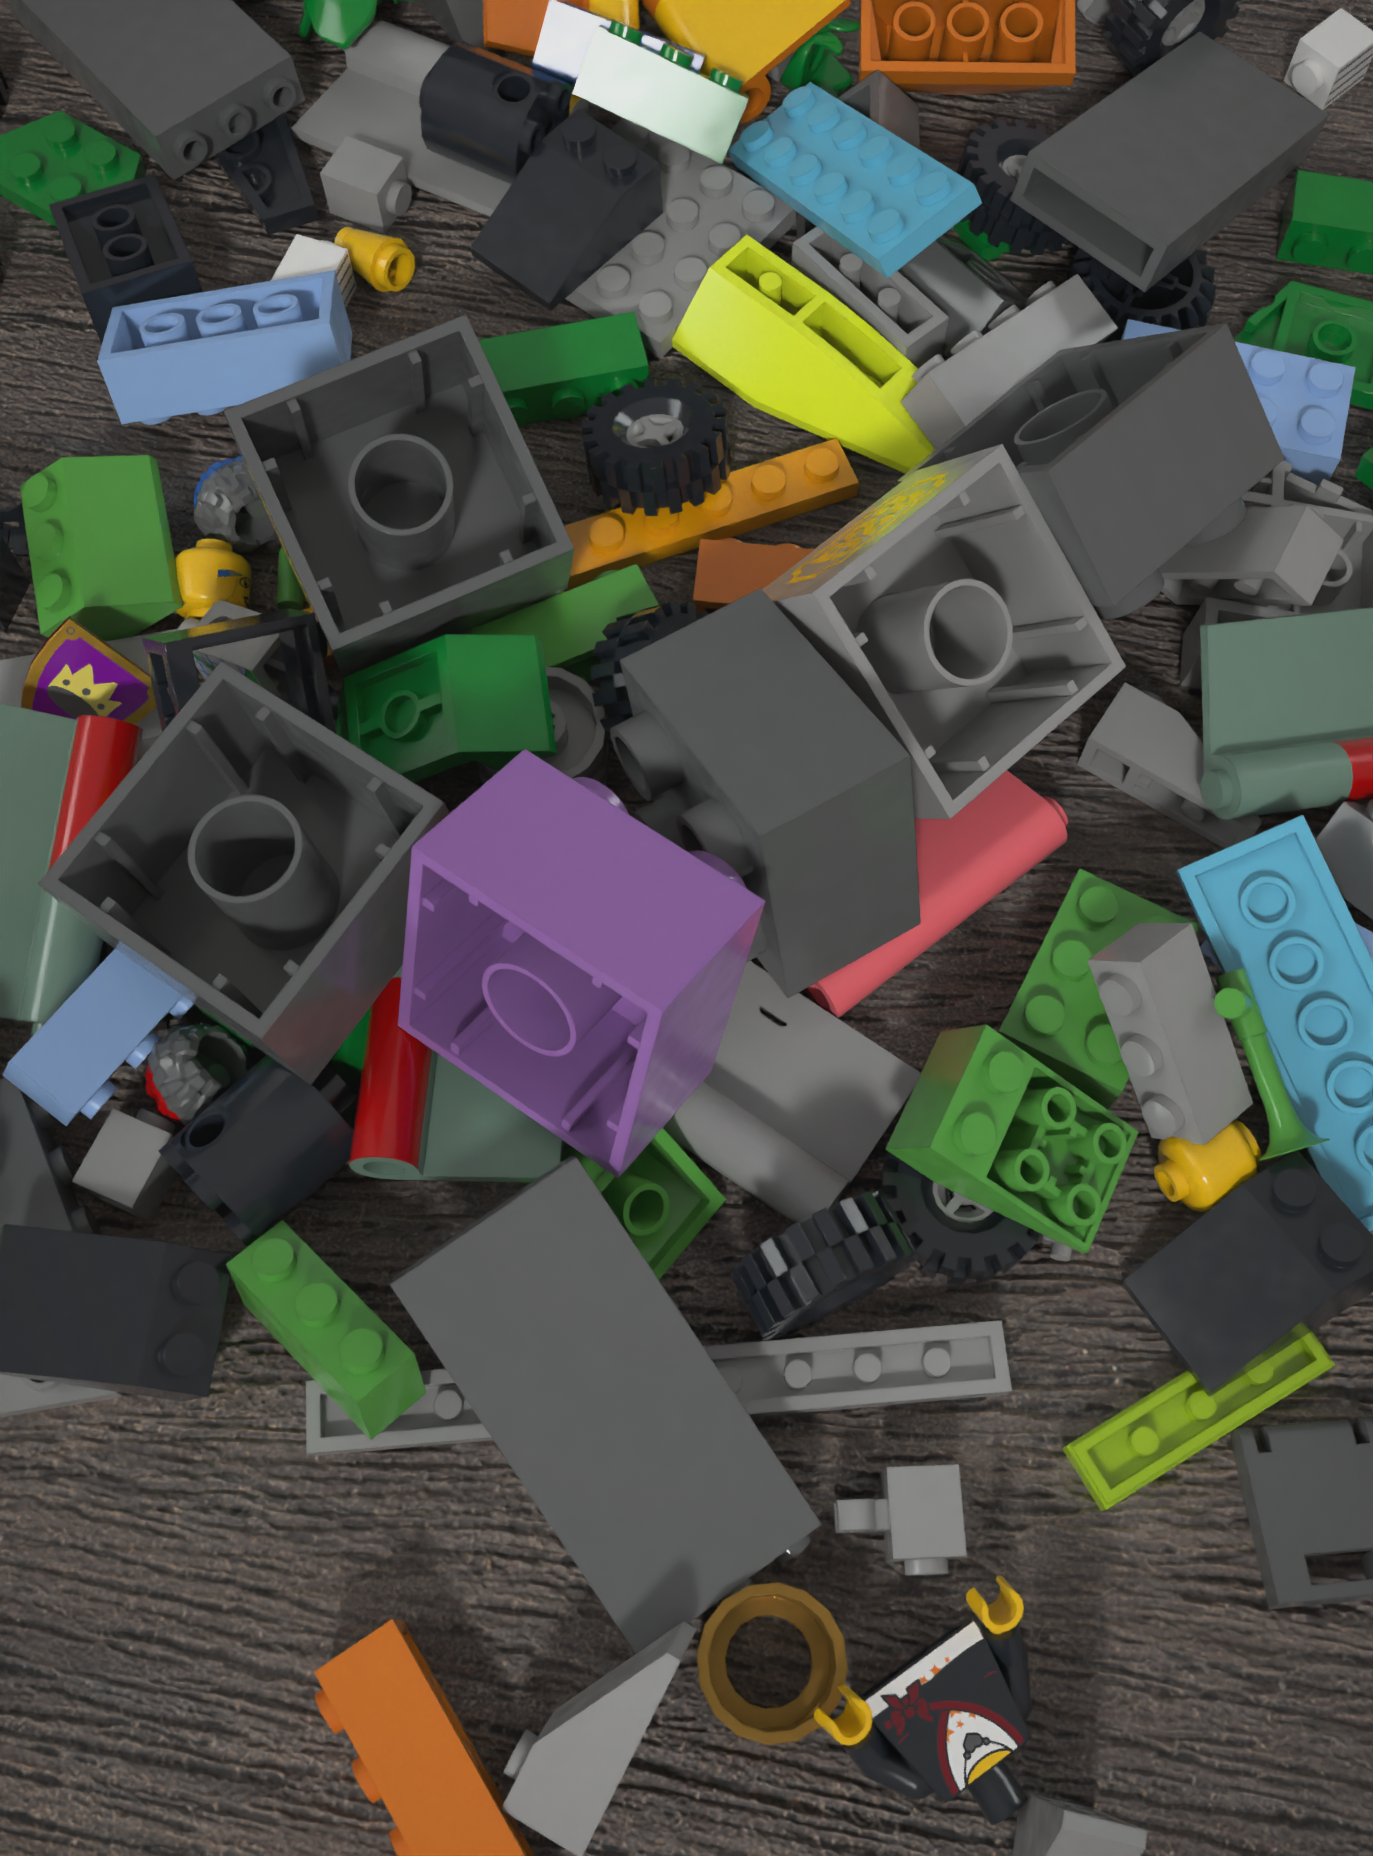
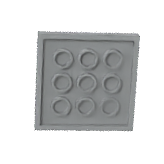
[565,118,796,358]

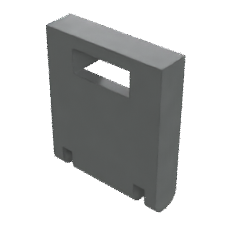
[1231,1416,1373,1609]

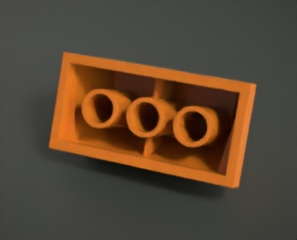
[859,0,1076,95]

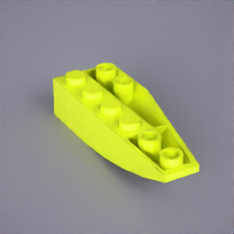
[672,235,936,474]

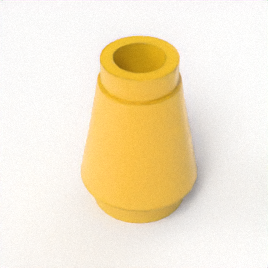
[334,227,415,292]

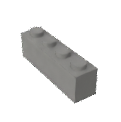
[900,274,1118,449]

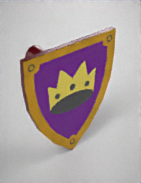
[21,616,157,725]

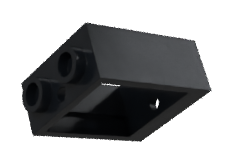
[142,608,339,734]

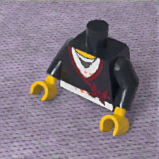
[814,1575,1032,1825]

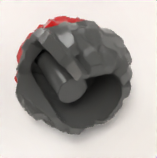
[145,1022,251,1126]

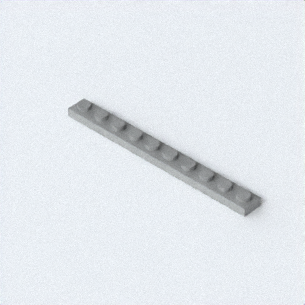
[306,1320,1012,1456]

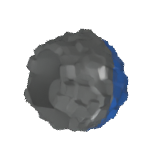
[193,456,278,552]

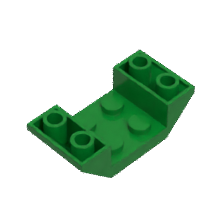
[336,634,557,783]

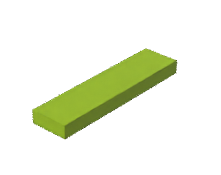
[1062,1332,1335,1511]

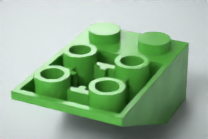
[885,1025,1139,1253]

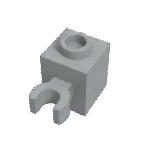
[833,1464,967,1576]

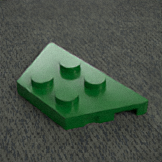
[0,111,146,228]
[1233,281,1373,410]

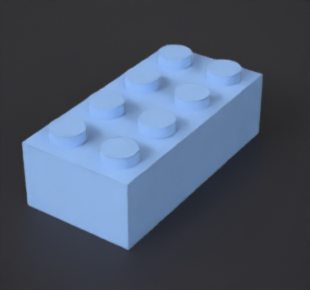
[97,270,352,425]
[1121,319,1355,485]

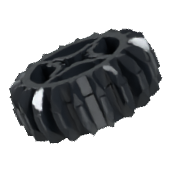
[1065,248,1217,343]

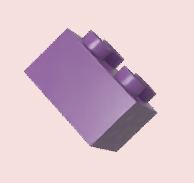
[398,749,765,1178]

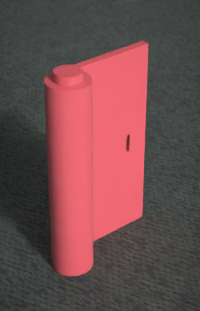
[804,770,1068,1018]

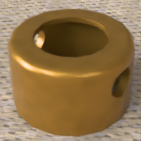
[696,1582,848,1745]

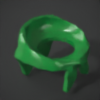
[780,18,859,98]

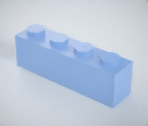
[2,949,194,1127]

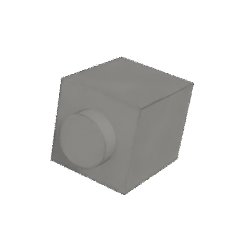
[320,136,412,234]
[72,1109,178,1223]

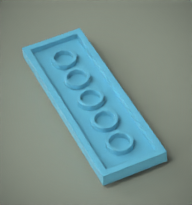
[728,82,982,278]
[1176,815,1373,1231]

